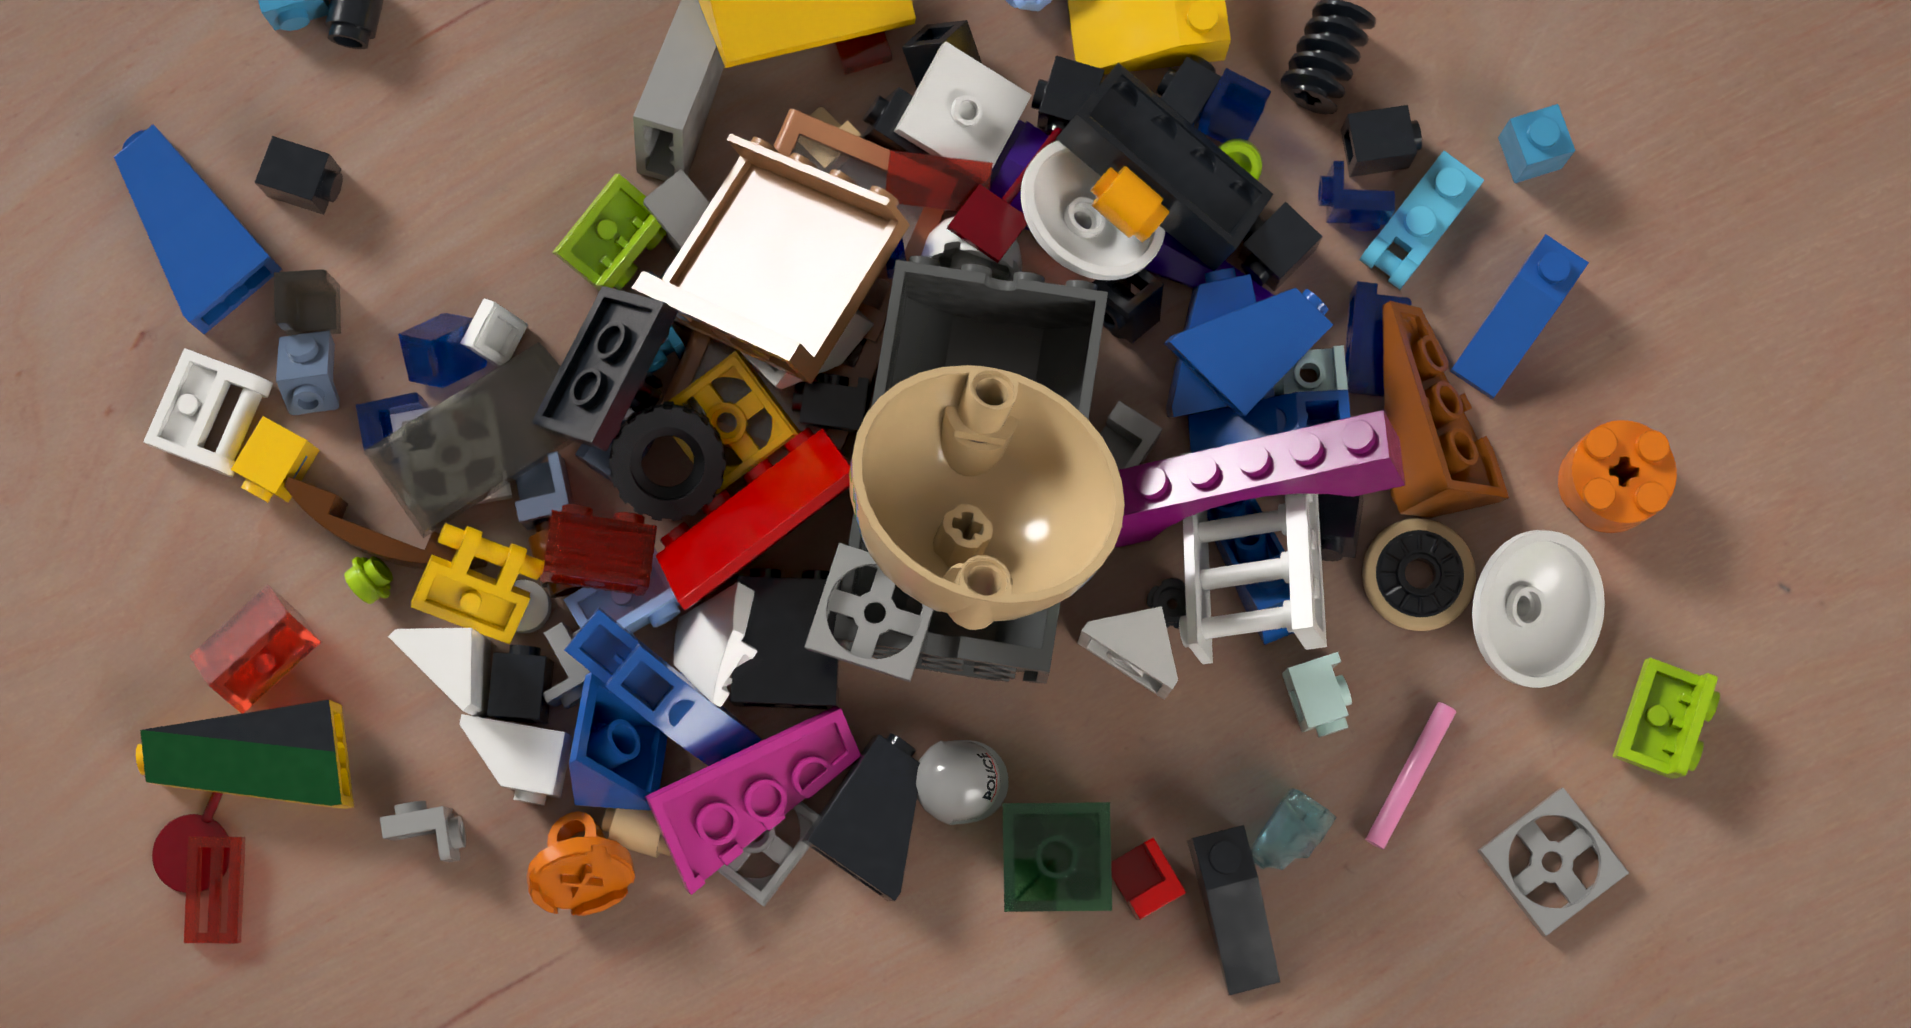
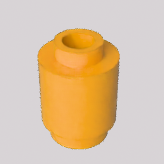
[1090,166,1170,243]

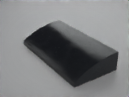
[1056,62,1274,271]

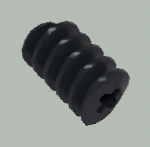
[1280,0,1376,115]

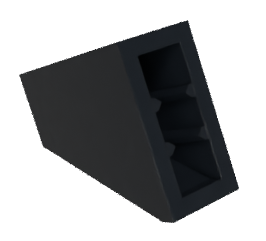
[802,733,920,901]

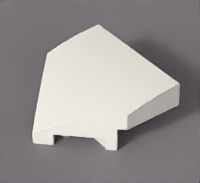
[674,582,757,707]

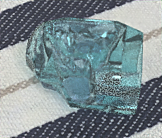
[1250,788,1337,870]

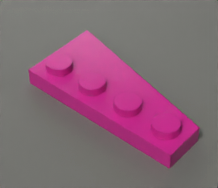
[645,706,861,895]

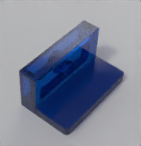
[1345,281,1412,397]

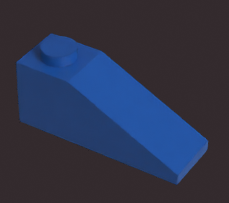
[1450,234,1589,399]

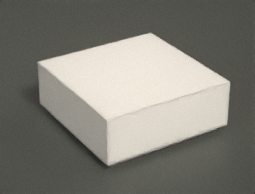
[460,298,528,369]

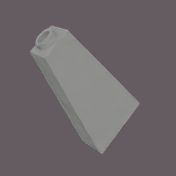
[633,0,724,181]

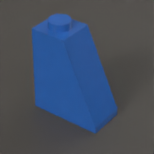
[1166,267,1275,417]
[1164,288,1334,416]

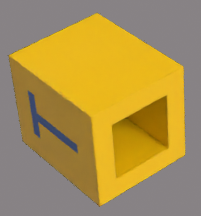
[231,416,320,503]

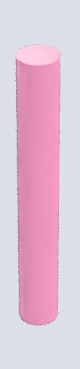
[1365,702,1456,850]

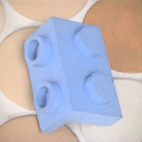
[563,545,681,634]

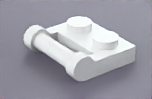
[143,348,273,478]

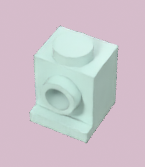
[1273,345,1348,396]
[1282,652,1352,737]

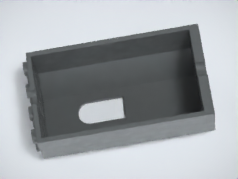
[833,256,1108,684]

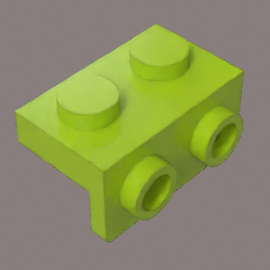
[552,174,667,291]
[1612,658,1720,779]

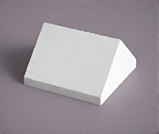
[1077,606,1178,700]
[388,628,491,718]

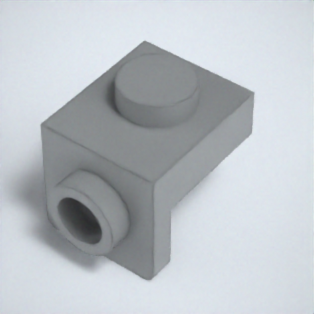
[543,622,590,709]
[380,801,466,862]

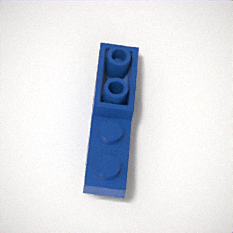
[564,607,762,766]

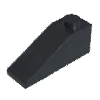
[1187,825,1280,996]

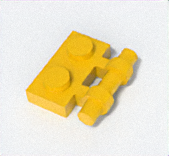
[411,523,545,645]

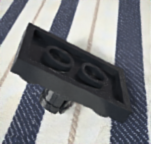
[531,286,678,452]

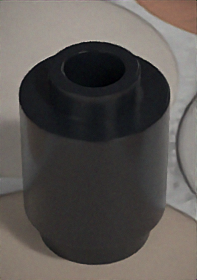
[325,0,384,49]

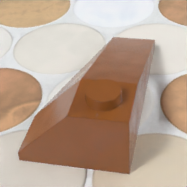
[1383,301,1509,518]

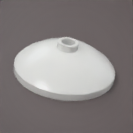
[1021,141,1165,280]
[1472,530,1605,688]

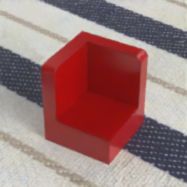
[1107,837,1186,920]

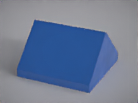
[569,672,668,811]

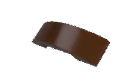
[285,477,488,570]

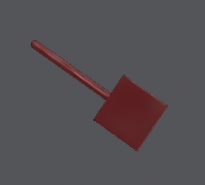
[946,127,1062,263]

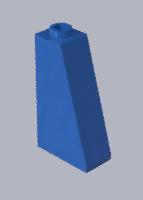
[114,124,282,335]

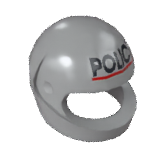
[916,740,1008,825]

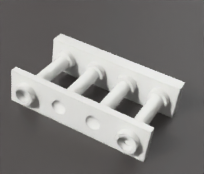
[1179,452,1327,664]

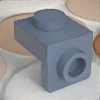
[276,330,340,415]

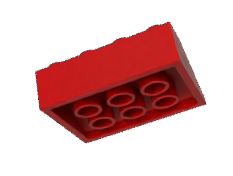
[655,427,851,610]

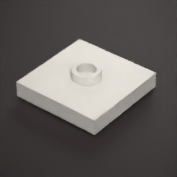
[894,42,1032,184]

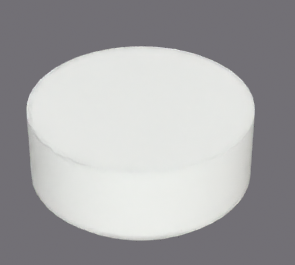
[513,580,551,633]

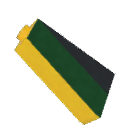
[136,700,354,809]

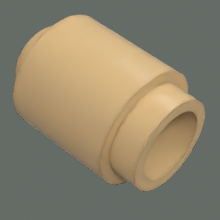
[602,808,671,858]

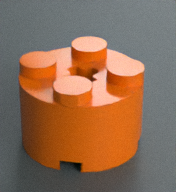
[1558,420,1677,533]

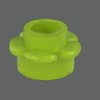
[344,556,393,604]

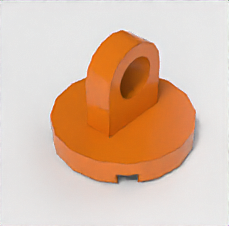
[526,811,635,916]

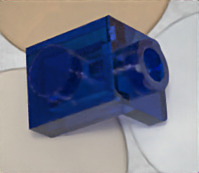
[1318,161,1395,231]

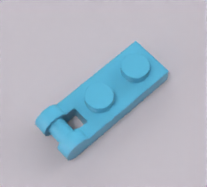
[1359,151,1484,290]

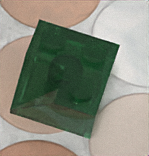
[1002,802,1112,912]

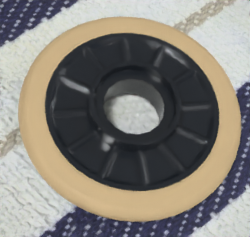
[1362,518,1476,631]

